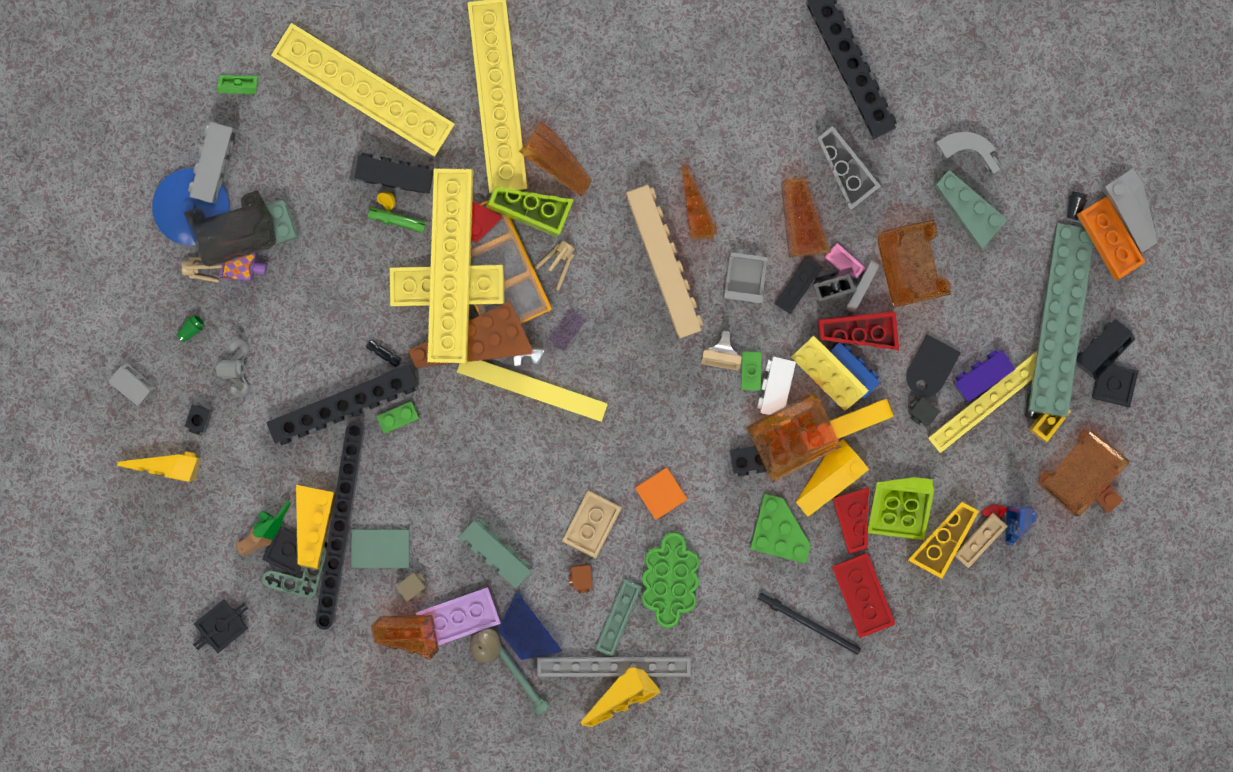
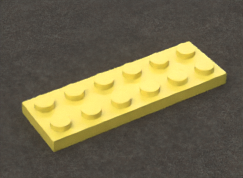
[390,265,505,307]

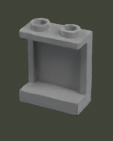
[723,249,768,304]

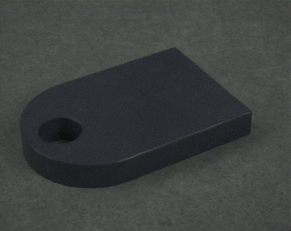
[906,335,961,396]

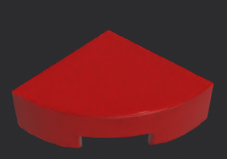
[980,505,1008,519]

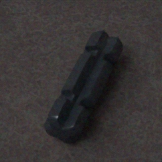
[366,339,401,367]

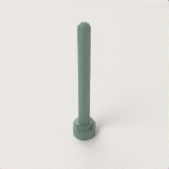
[499,644,550,715]

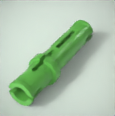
[367,206,426,233]

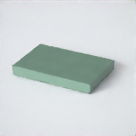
[351,529,410,568]

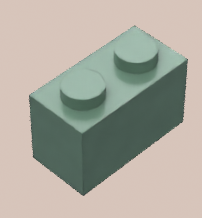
[265,200,299,244]

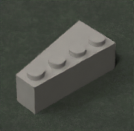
[188,122,239,204]
[817,126,880,210]

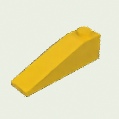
[796,439,869,517]
[581,667,661,727]

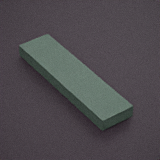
[595,579,642,657]

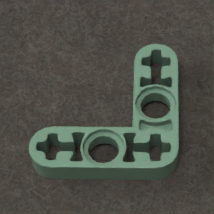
[262,545,327,598]

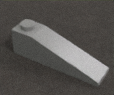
[1100,168,1158,253]

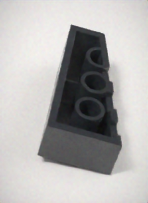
[349,153,434,194]

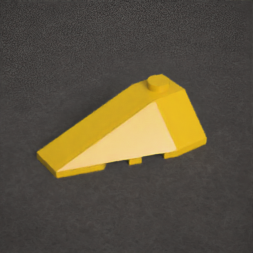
[117,451,201,482]

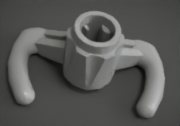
[216,340,250,398]

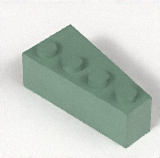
[934,170,1007,250]

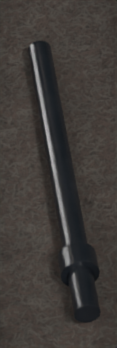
[757,593,861,655]

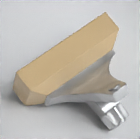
[701,331,742,371]

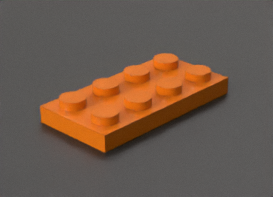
[1077,196,1145,281]

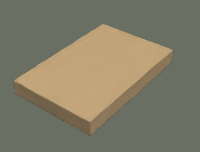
[562,490,622,559]

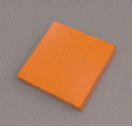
[635,467,688,520]

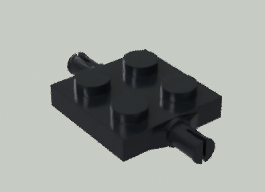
[193,599,249,653]

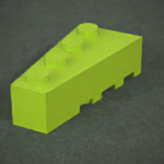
[486,187,574,237]

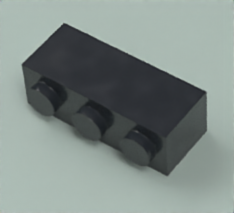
[1076,319,1135,380]

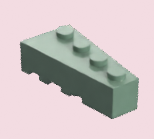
[458,519,532,588]

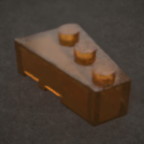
[371,615,439,660]

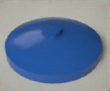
[152,169,230,246]

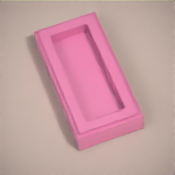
[824,243,866,279]

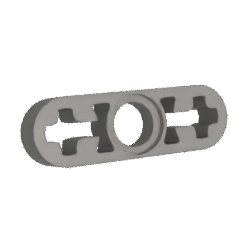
[845,260,880,314]

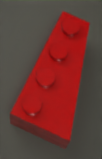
[817,311,899,351]

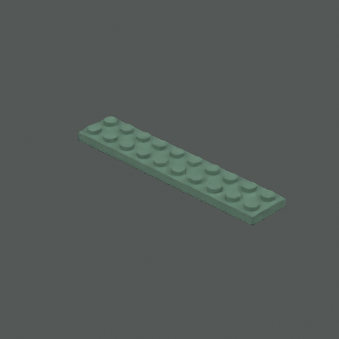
[1028,223,1093,418]

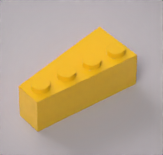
[296,485,335,570]
[908,502,979,579]

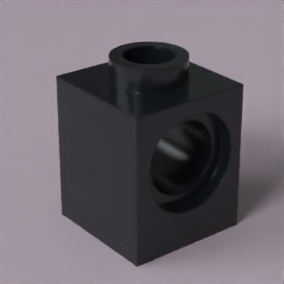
[184,405,213,435]

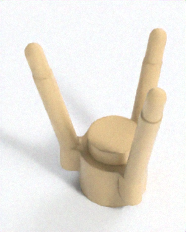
[534,241,575,291]
[182,251,223,283]

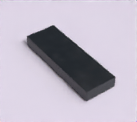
[775,256,822,314]

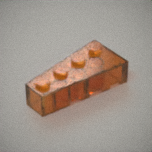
[781,178,831,258]

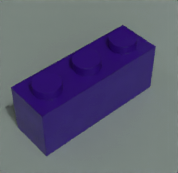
[953,349,1016,402]

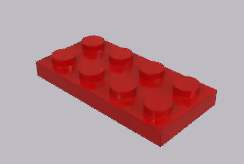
[831,552,895,638]

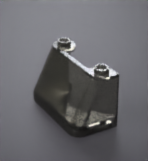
[184,190,276,266]

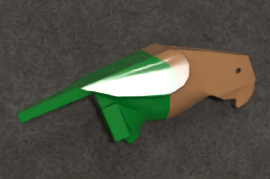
[236,501,291,556]

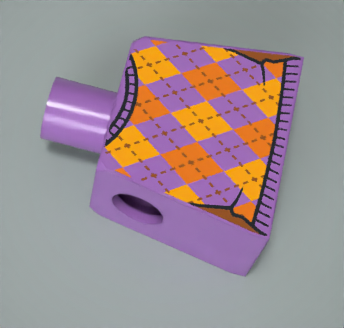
[219,243,267,281]

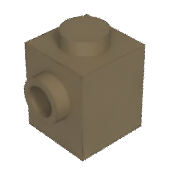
[396,571,427,602]

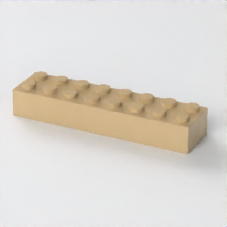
[626,185,704,339]

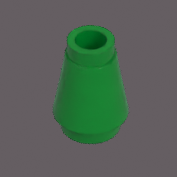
[176,314,205,342]

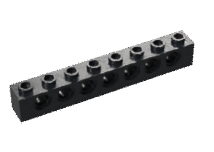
[805,0,897,140]
[266,364,419,445]

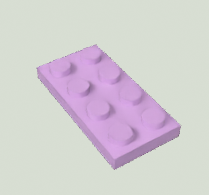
[416,587,501,649]

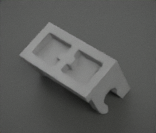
[109,364,156,406]

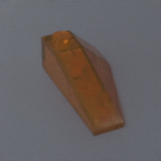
[519,122,592,196]
[681,164,717,242]

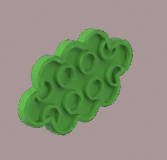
[642,532,700,628]

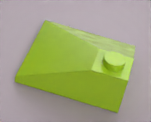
[868,477,934,540]

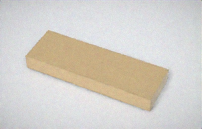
[955,513,1008,568]

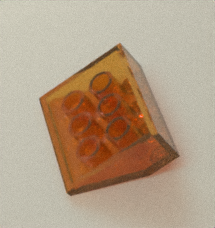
[745,393,841,482]

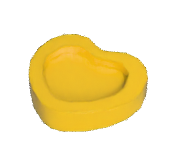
[377,191,395,210]

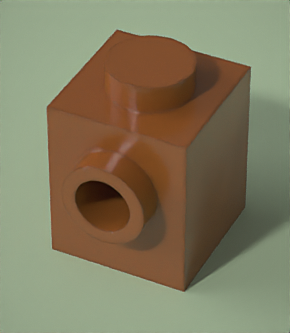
[1092,485,1123,513]
[568,564,593,593]

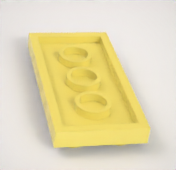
[791,336,868,411]

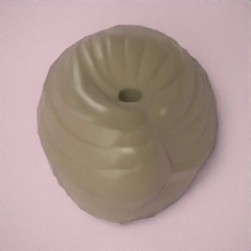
[470,628,500,663]

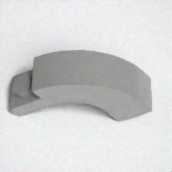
[934,132,1000,175]

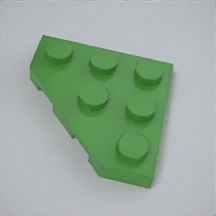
[750,493,811,564]

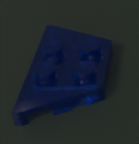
[498,592,563,660]

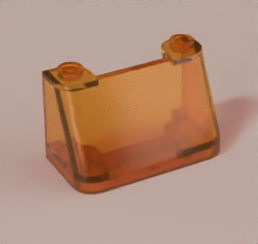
[877,220,951,307]
[1038,428,1130,517]

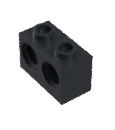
[729,444,772,477]

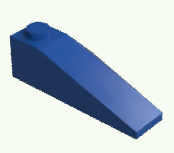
[1005,506,1036,545]

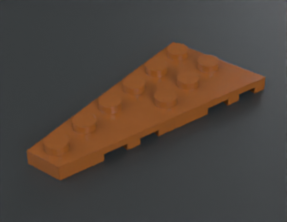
[408,301,535,368]

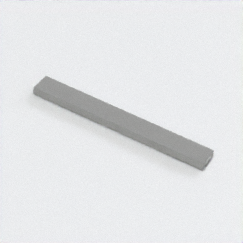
[537,657,691,677]

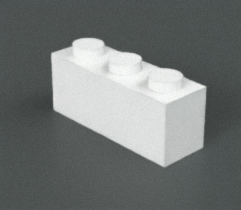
[757,357,796,418]

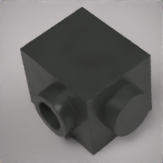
[908,397,940,427]

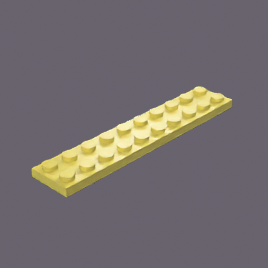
[468,0,528,194]
[271,23,455,157]
[428,169,473,363]

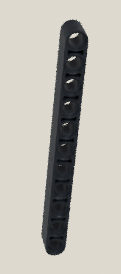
[316,422,365,630]

